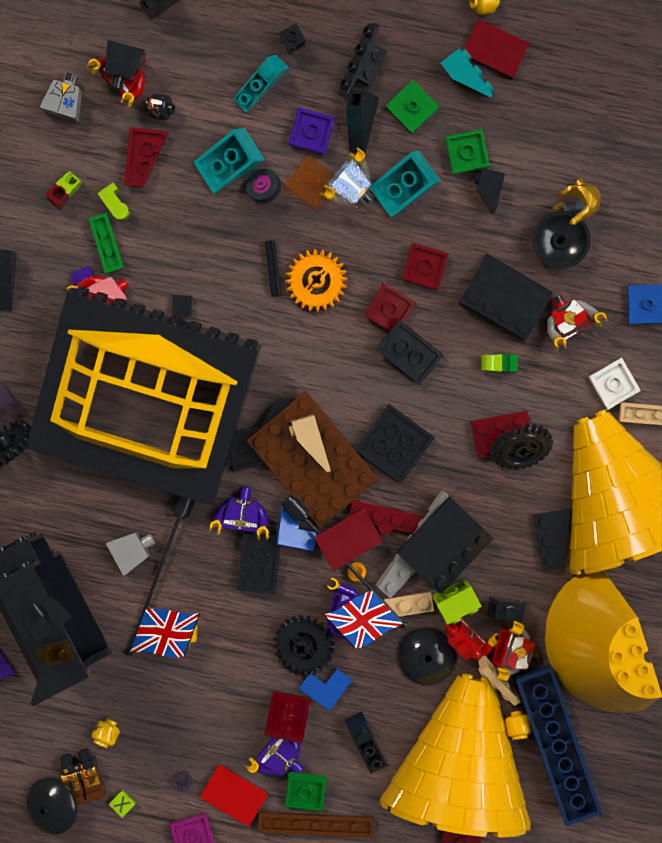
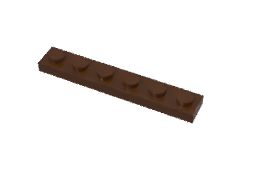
[258,811,374,838]

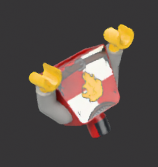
[547,294,608,351]
[491,621,539,681]

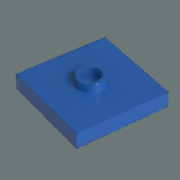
[627,285,662,324]

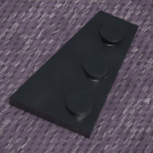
[533,508,572,571]

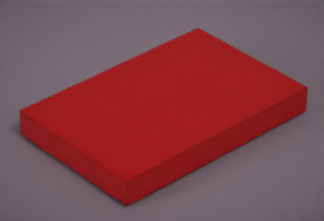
[200,763,269,827]

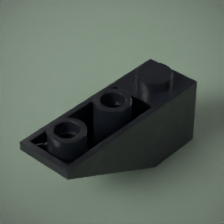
[346,89,379,153]
[345,712,388,774]

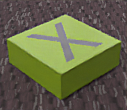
[109,789,136,818]

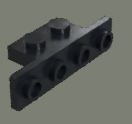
[338,23,387,95]

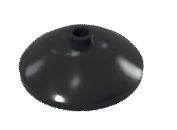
[532,211,591,269]
[398,628,456,685]
[26,777,77,835]

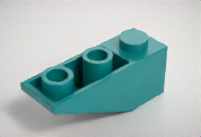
[440,48,494,97]
[233,55,289,113]

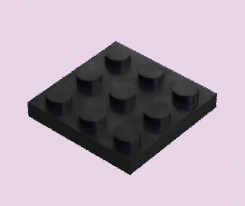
[355,404,435,484]

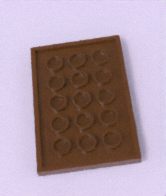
[246,391,379,528]

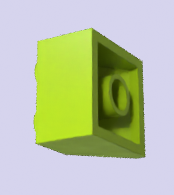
[432,578,482,625]

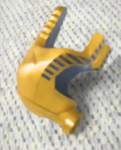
[550,178,601,225]

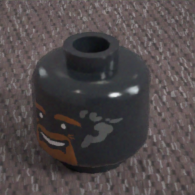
[145,94,175,120]

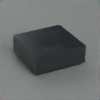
[172,295,192,315]

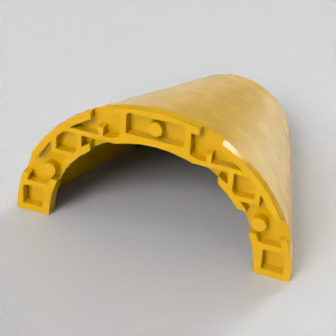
[545,570,662,713]

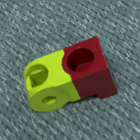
[45,171,82,210]

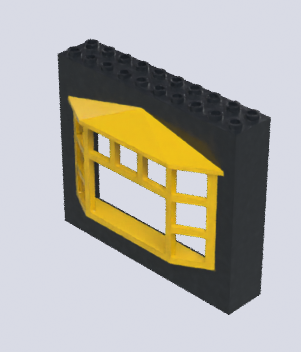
[25,286,262,506]

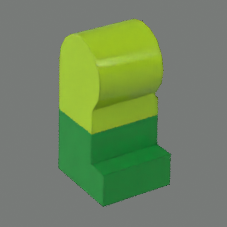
[481,354,518,372]

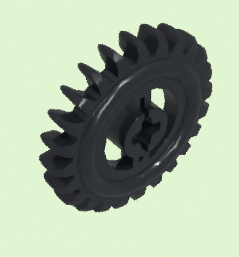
[0,420,31,468]
[490,422,553,470]
[273,615,335,676]

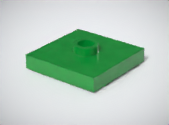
[385,80,439,134]
[445,129,490,175]
[285,772,327,811]

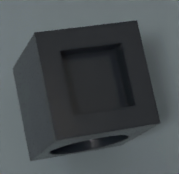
[279,23,306,55]

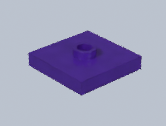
[288,107,335,155]

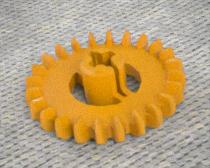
[285,249,348,312]

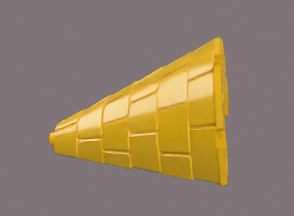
[569,409,662,575]
[379,673,531,837]

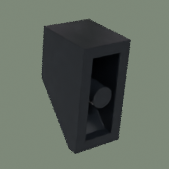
[474,168,505,213]

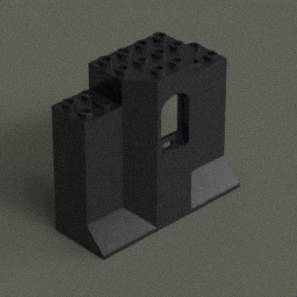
[0,532,112,706]

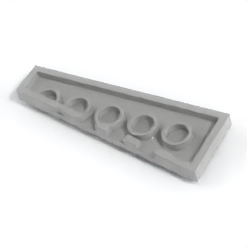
[376,490,449,598]

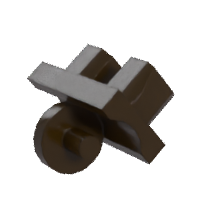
[36,639,75,666]

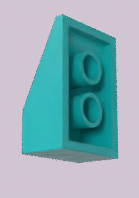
[194,128,265,194]
[369,151,441,218]

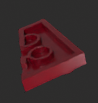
[124,127,169,188]

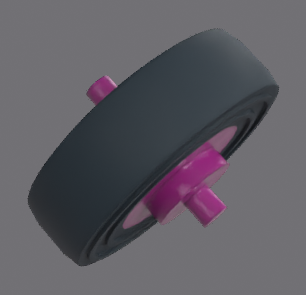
[246,168,281,203]

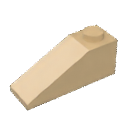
[289,414,331,472]

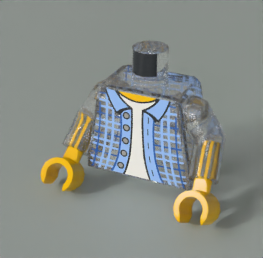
[320,148,373,205]

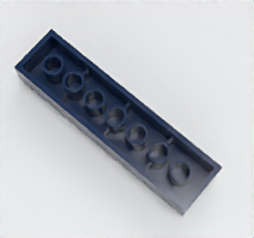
[513,664,602,826]

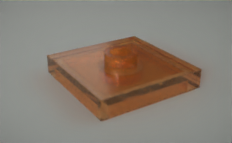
[285,155,337,209]

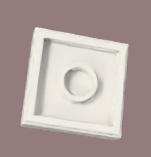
[588,358,641,410]

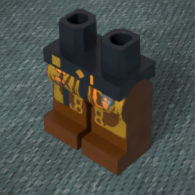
[59,748,107,805]

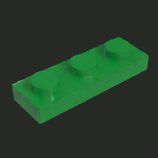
[88,213,124,274]

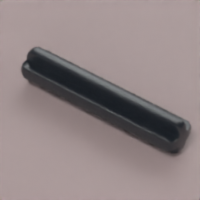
[265,240,281,297]

